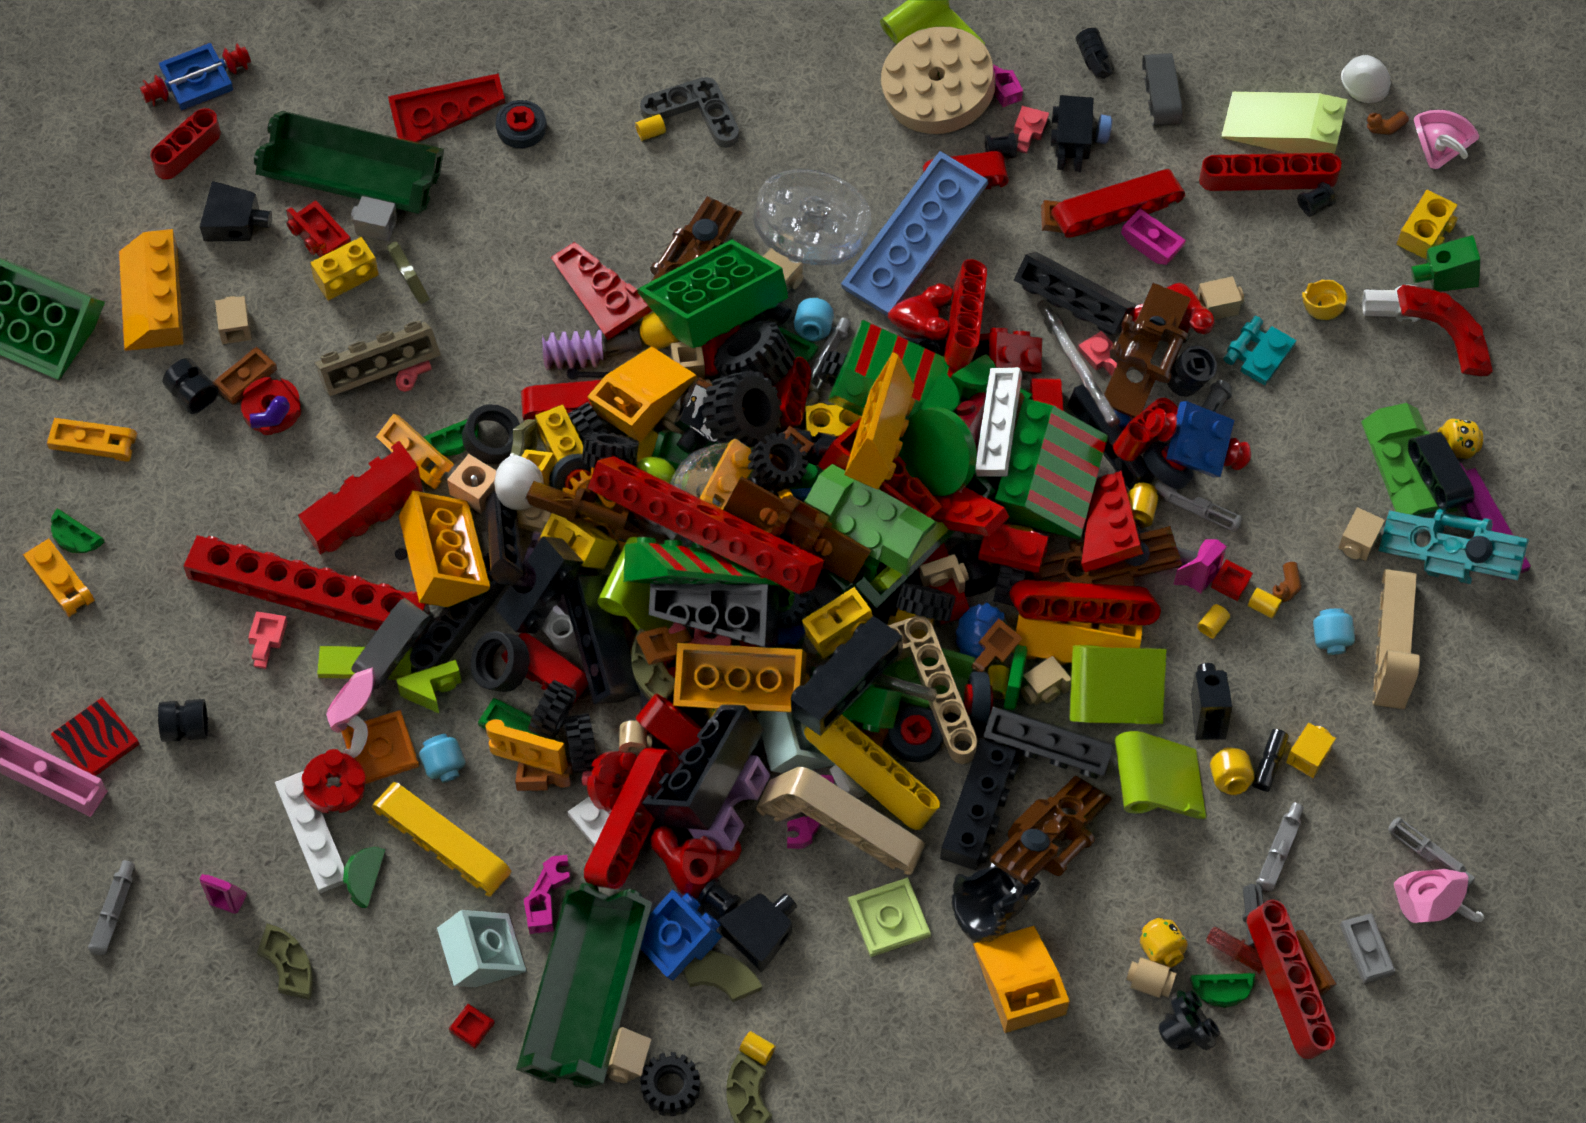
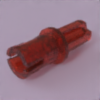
[1206,927,1264,975]

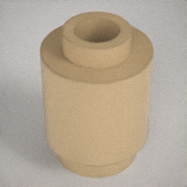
[1126,957,1177,998]

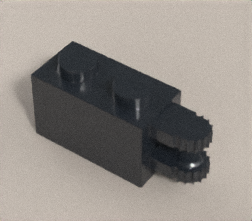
[1050,95,1094,172]

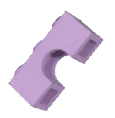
[688,755,770,851]

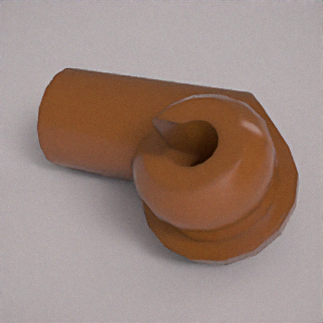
[1367,111,1409,135]
[1272,562,1302,602]

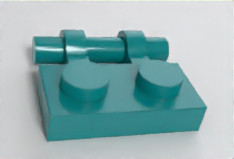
[1223,316,1297,386]

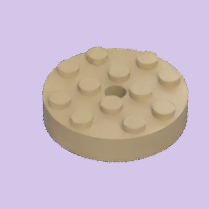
[881,27,996,134]

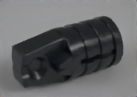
[1075,28,1113,79]

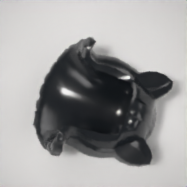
[951,863,1041,942]

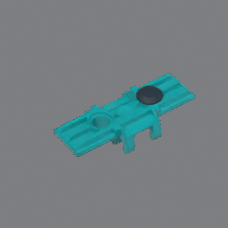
[1378,509,1529,584]

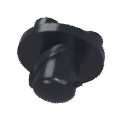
[1158,990,1220,1051]

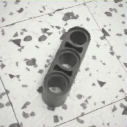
[1142,53,1182,126]
[351,598,430,689]

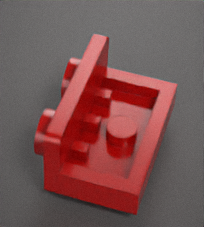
[286,200,351,257]
[979,328,1042,374]
[979,524,1048,573]

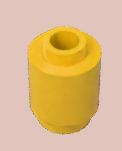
[1128,483,1159,529]

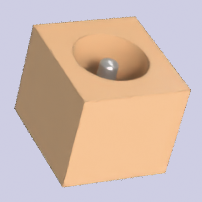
[447,454,496,514]

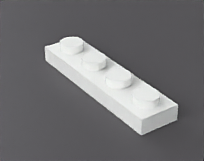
[975,368,1022,476]
[275,771,344,894]

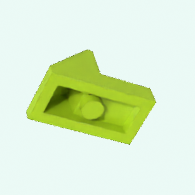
[396,660,462,713]

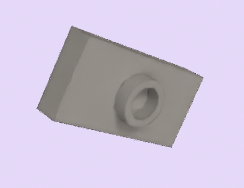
[1340,913,1395,984]

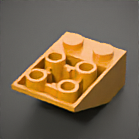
[587,346,697,443]
[973,926,1070,1033]

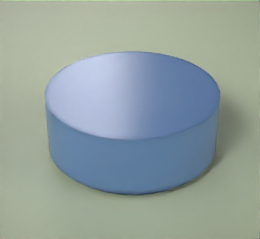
[1095,114,1112,144]

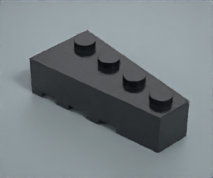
[649,584,780,648]
[641,705,764,830]

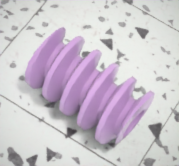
[542,330,603,370]

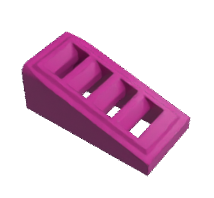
[199,874,247,914]

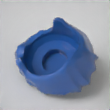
[956,602,1007,660]

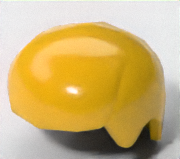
[1302,279,1348,320]

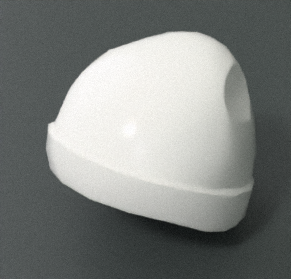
[1341,55,1391,103]
[494,456,544,510]

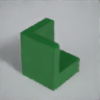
[652,429,690,475]

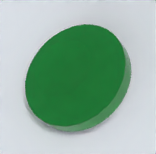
[900,407,977,496]

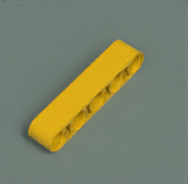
[804,715,940,830]
[372,782,512,897]

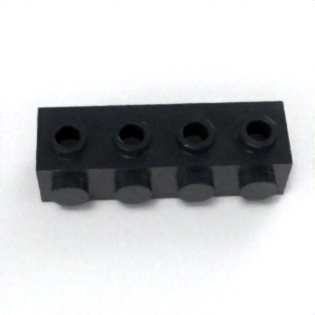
[1014,252,1136,335]
[563,575,640,705]
[790,615,903,736]
[983,705,1115,779]
[940,738,1020,871]

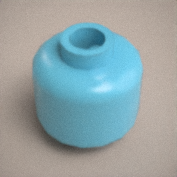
[794,298,834,341]
[1313,608,1355,655]
[419,734,466,783]

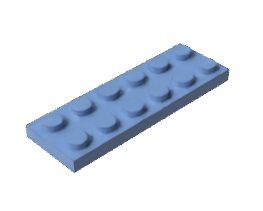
[841,151,988,316]

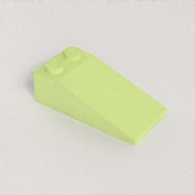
[1221,92,1347,154]

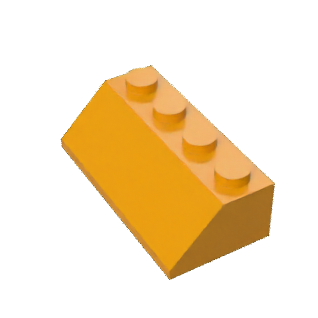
[119,229,184,351]
[844,352,915,490]
[399,491,490,607]
[1012,600,1143,665]
[673,643,807,713]

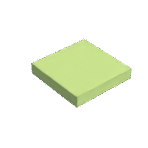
[848,877,931,957]

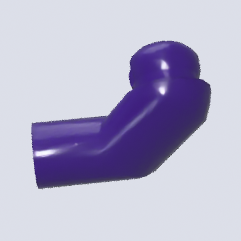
[250,396,290,429]

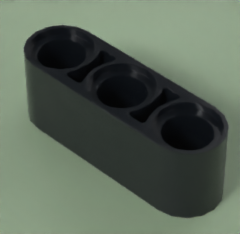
[1408,432,1474,510]

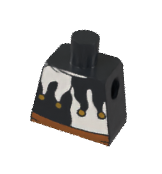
[674,377,746,454]

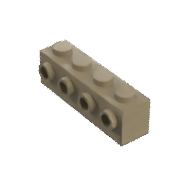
[314,321,441,396]

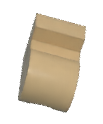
[619,720,652,757]

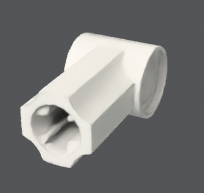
[1362,284,1421,322]
[541,605,577,652]

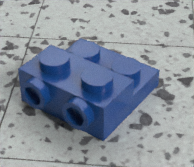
[640,889,722,981]

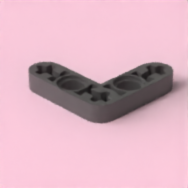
[640,77,739,148]

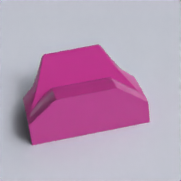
[1121,209,1186,265]
[1173,539,1227,594]

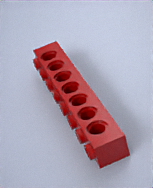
[587,456,825,594]
[183,535,430,643]

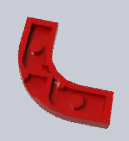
[1397,284,1493,376]

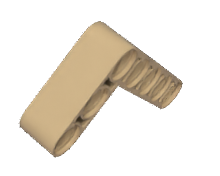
[1372,569,1420,709]
[889,616,977,764]
[756,767,925,875]

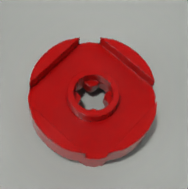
[241,377,301,435]
[301,749,366,813]
[587,751,637,814]

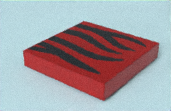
[51,697,140,776]

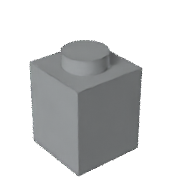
[351,196,397,242]

